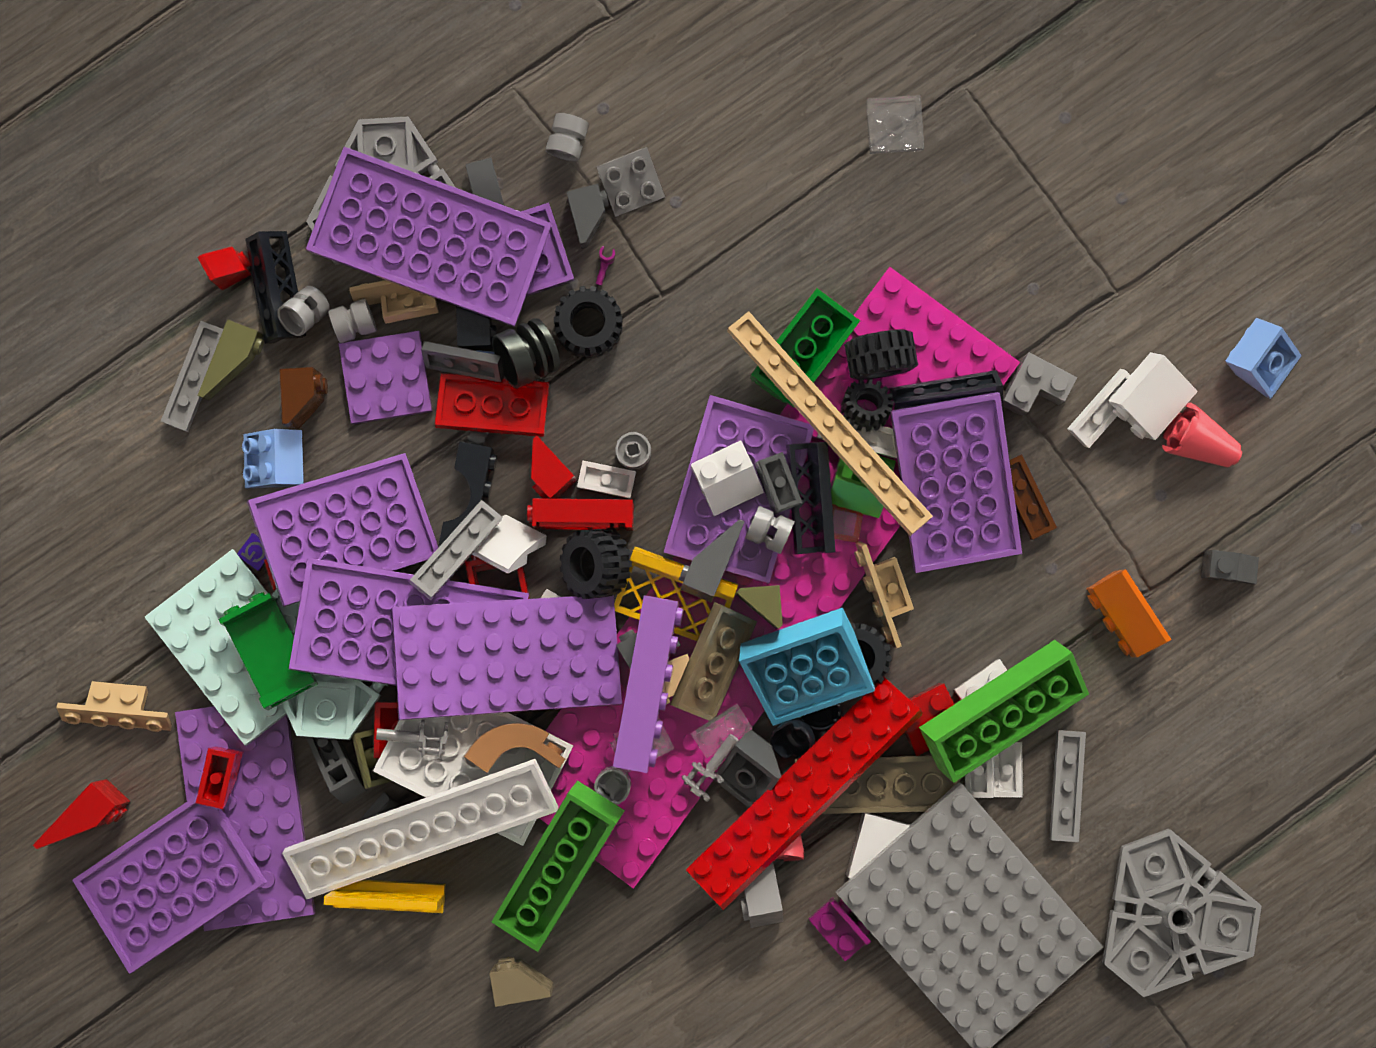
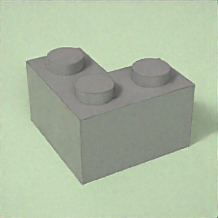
[1003,352,1077,416]
[740,862,783,928]

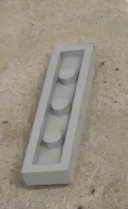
[161,321,223,432]
[409,500,503,600]
[1049,730,1086,842]

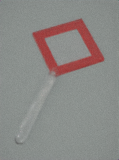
[804,462,863,543]

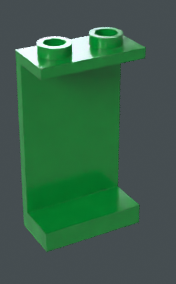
[218,592,318,710]

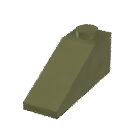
[197,320,264,401]

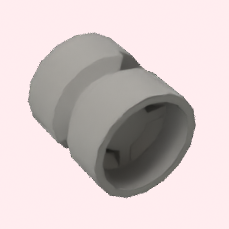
[545,113,589,161]
[277,286,330,336]
[328,298,377,343]
[615,432,651,471]
[745,506,795,554]
[594,766,631,805]

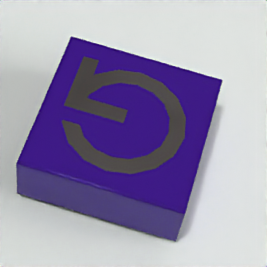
[237,533,266,571]

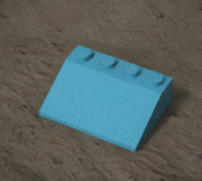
[739,608,875,726]

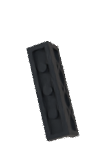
[245,231,306,344]
[889,370,1004,412]
[786,442,836,554]

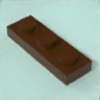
[1009,454,1057,540]

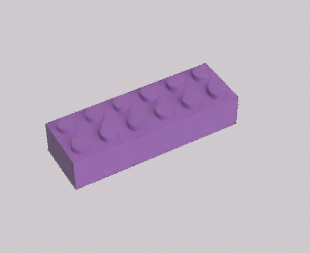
[613,595,683,773]

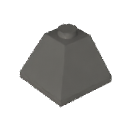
[714,729,781,807]

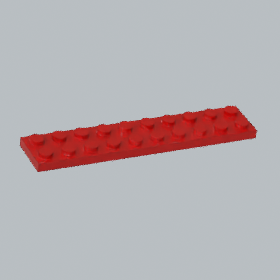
[686,676,923,910]

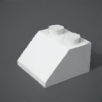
[691,441,764,516]

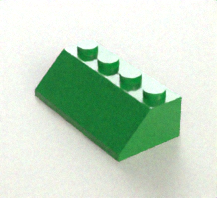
[750,288,860,408]

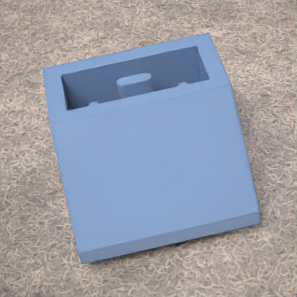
[242,429,303,488]

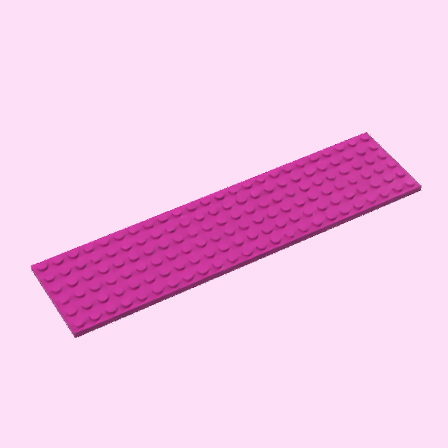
[539,267,1020,889]

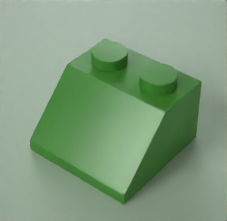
[831,455,896,518]

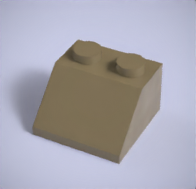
[489,957,554,1007]

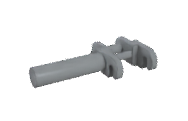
[376,720,449,758]
[682,734,739,802]

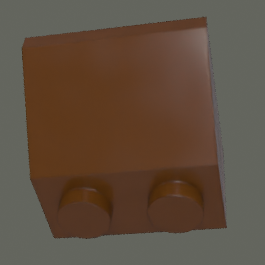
[280,367,328,430]

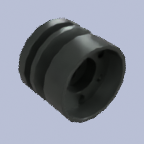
[492,318,560,389]

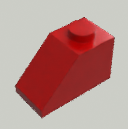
[197,247,251,290]
[196,746,243,809]

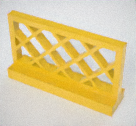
[614,547,738,641]
[324,880,446,913]

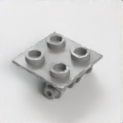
[596,147,665,217]

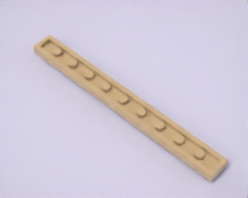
[727,312,933,536]

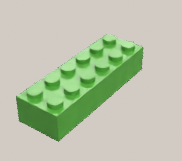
[919,640,1089,783]
[491,780,625,952]

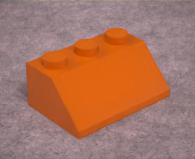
[1087,569,1172,657]

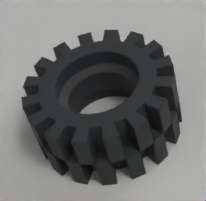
[841,379,894,432]

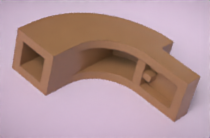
[464,723,566,773]

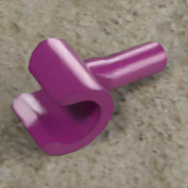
[596,246,615,286]

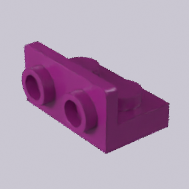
[808,897,871,962]

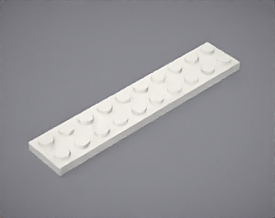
[282,759,558,899]

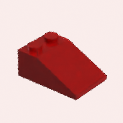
[33,779,130,849]

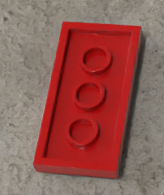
[435,373,549,437]

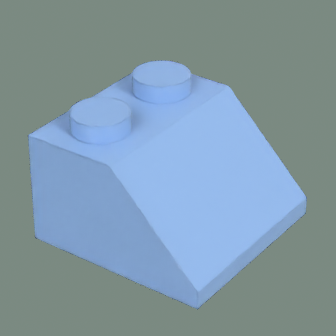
[1226,318,1302,399]

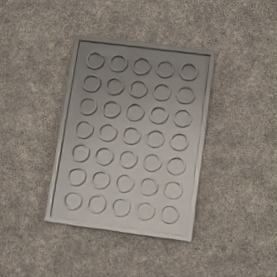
[835,782,1103,1048]

